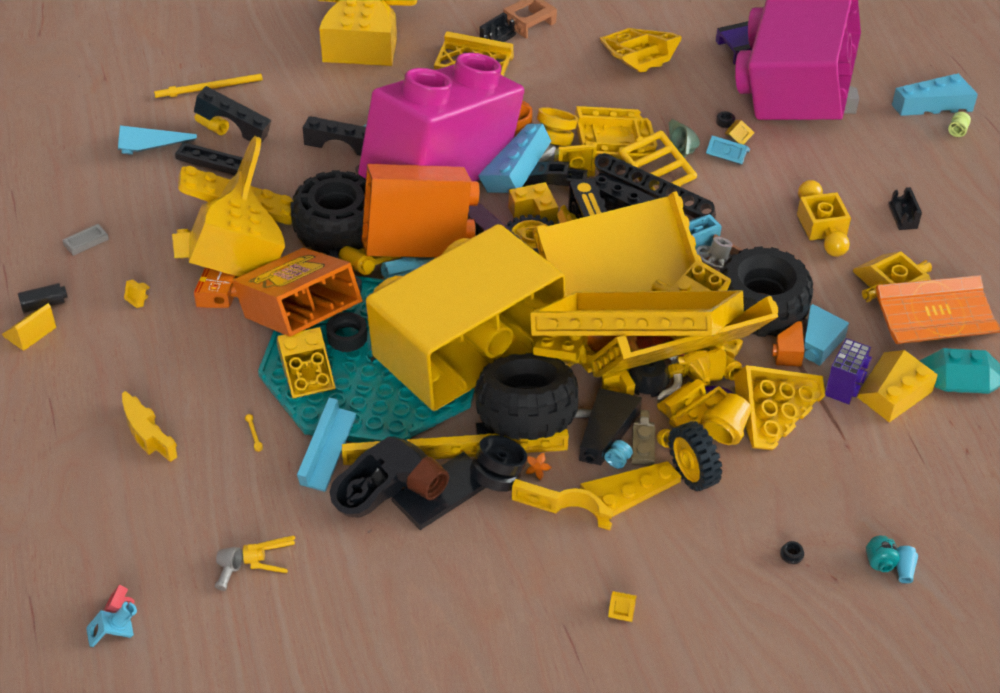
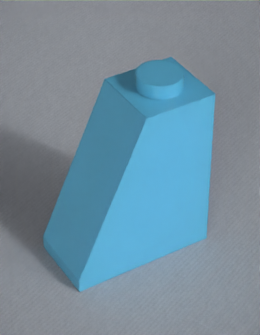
[804,304,849,366]

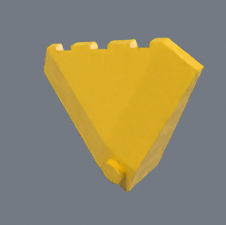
[734,365,825,450]

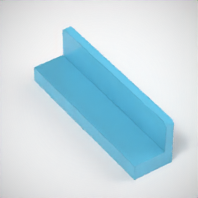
[297,397,356,492]

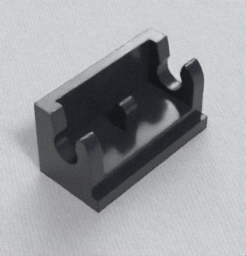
[480,12,516,42]
[888,187,922,230]

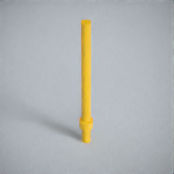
[154,73,263,98]

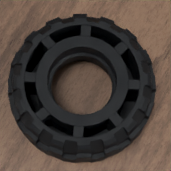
[291,170,366,255]
[720,246,814,337]
[475,353,579,440]

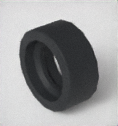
[326,312,368,352]

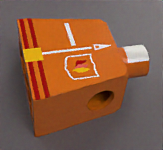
[194,267,238,308]

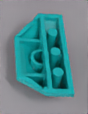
[919,348,1000,394]

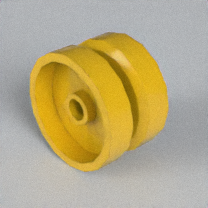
[537,107,578,146]

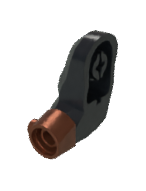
[329,436,449,518]

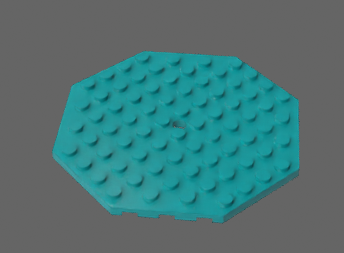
[258,276,476,443]

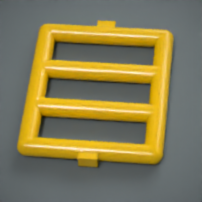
[618,130,697,190]

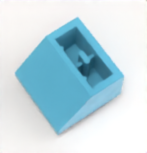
[689,214,722,251]

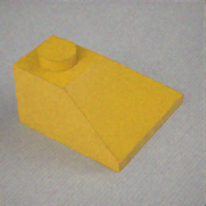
[554,144,597,176]

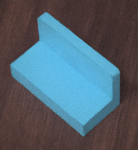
[706,135,750,165]

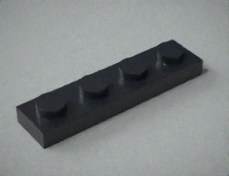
[175,142,243,175]

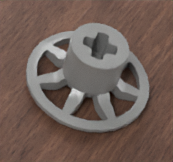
[696,237,733,269]

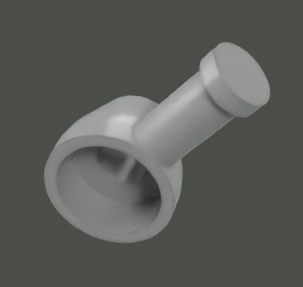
[215,547,243,591]

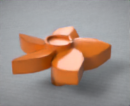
[526,453,552,480]

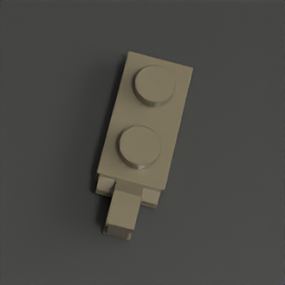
[632,410,655,465]

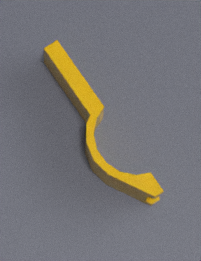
[512,479,613,530]

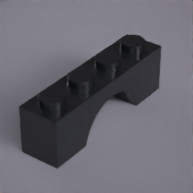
[194,86,271,143]
[302,116,366,156]

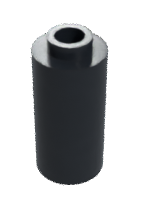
[18,283,68,313]

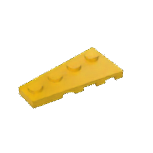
[580,461,681,517]

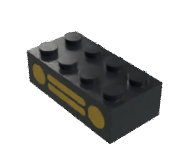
[568,178,607,219]

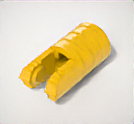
[194,113,229,135]

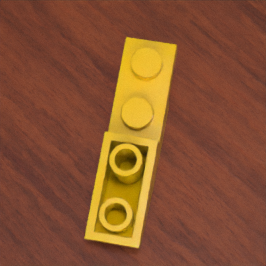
[122,391,177,462]

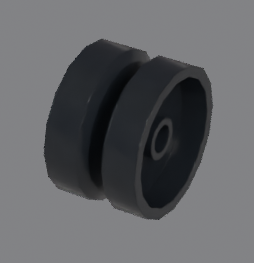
[470,435,527,492]

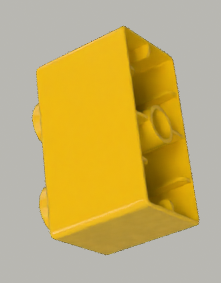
[366,224,565,411]

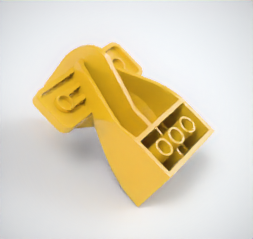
[318,0,418,66]
[178,136,293,277]

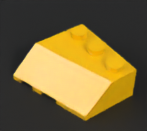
[857,350,938,422]

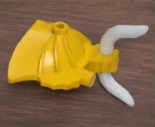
[658,346,727,400]

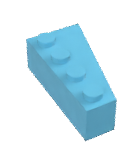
[892,73,978,116]
[478,123,551,193]

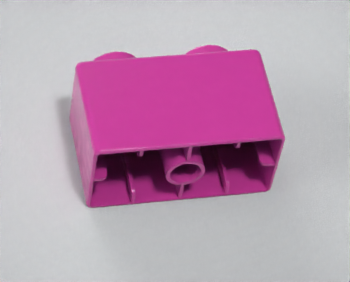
[735,0,861,120]
[358,53,524,181]

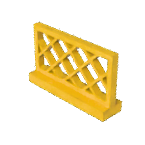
[434,31,514,76]

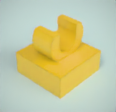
[124,279,150,308]
[608,591,637,622]

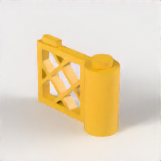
[338,246,401,275]

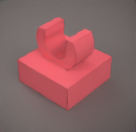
[103,585,135,613]

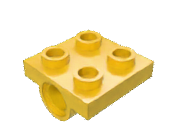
[533,336,588,364]

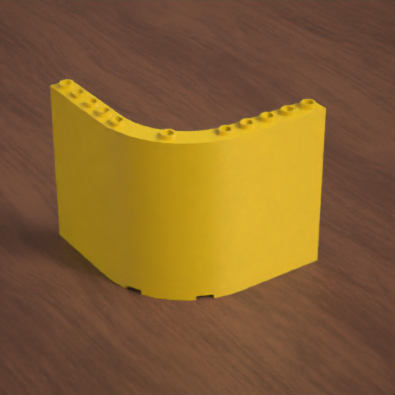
[532,191,778,377]

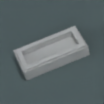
[62,224,109,256]

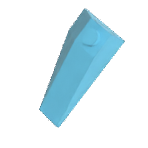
[118,125,197,155]

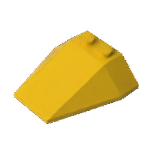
[600,28,682,72]

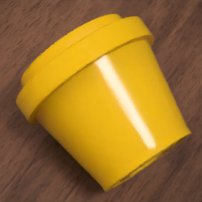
[701,393,752,445]

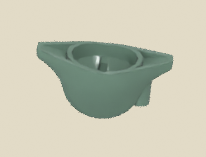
[669,119,700,158]

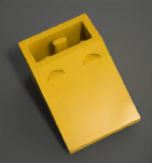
[277,327,336,399]

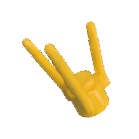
[243,535,295,573]

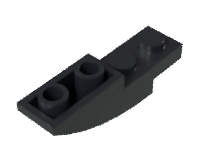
[522,161,588,187]

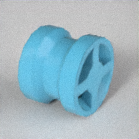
[605,440,633,469]

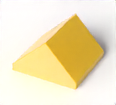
[2,303,56,351]

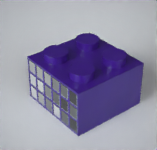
[825,338,872,404]

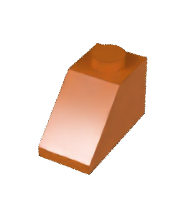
[771,321,804,367]

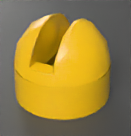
[656,429,671,448]

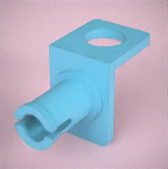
[86,602,137,647]

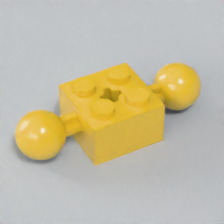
[797,180,851,257]

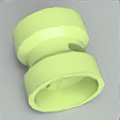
[948,112,971,137]

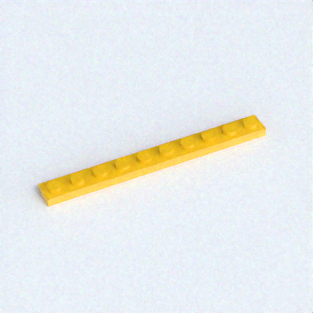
[342,429,569,466]

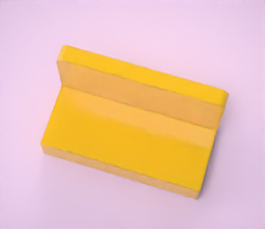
[657,379,706,418]

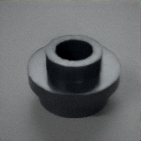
[780,541,805,564]

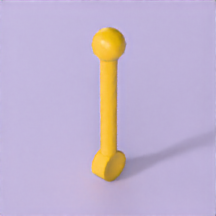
[245,414,263,452]

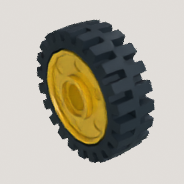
[668,421,722,491]

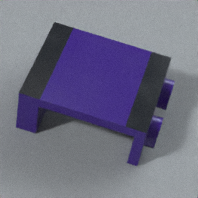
[716,21,752,65]

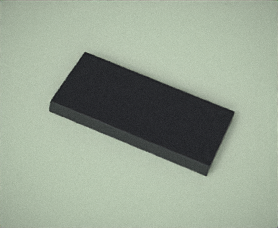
[392,451,486,530]

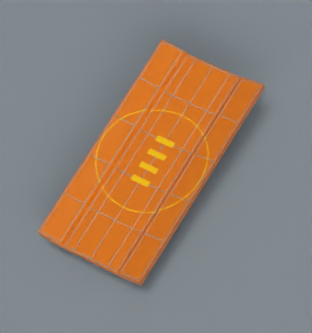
[876,275,1000,344]

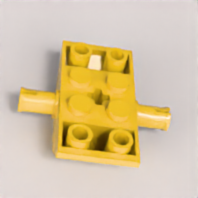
[853,251,932,302]
[651,259,731,340]

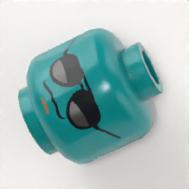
[866,535,900,572]

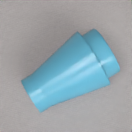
[896,546,918,584]

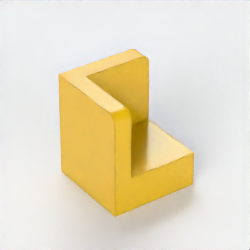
[725,120,755,145]
[601,370,635,395]

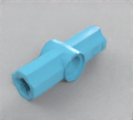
[380,257,437,280]

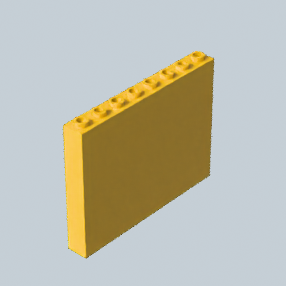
[530,290,744,336]

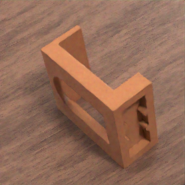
[503,0,557,38]

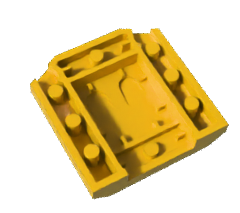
[575,106,657,161]

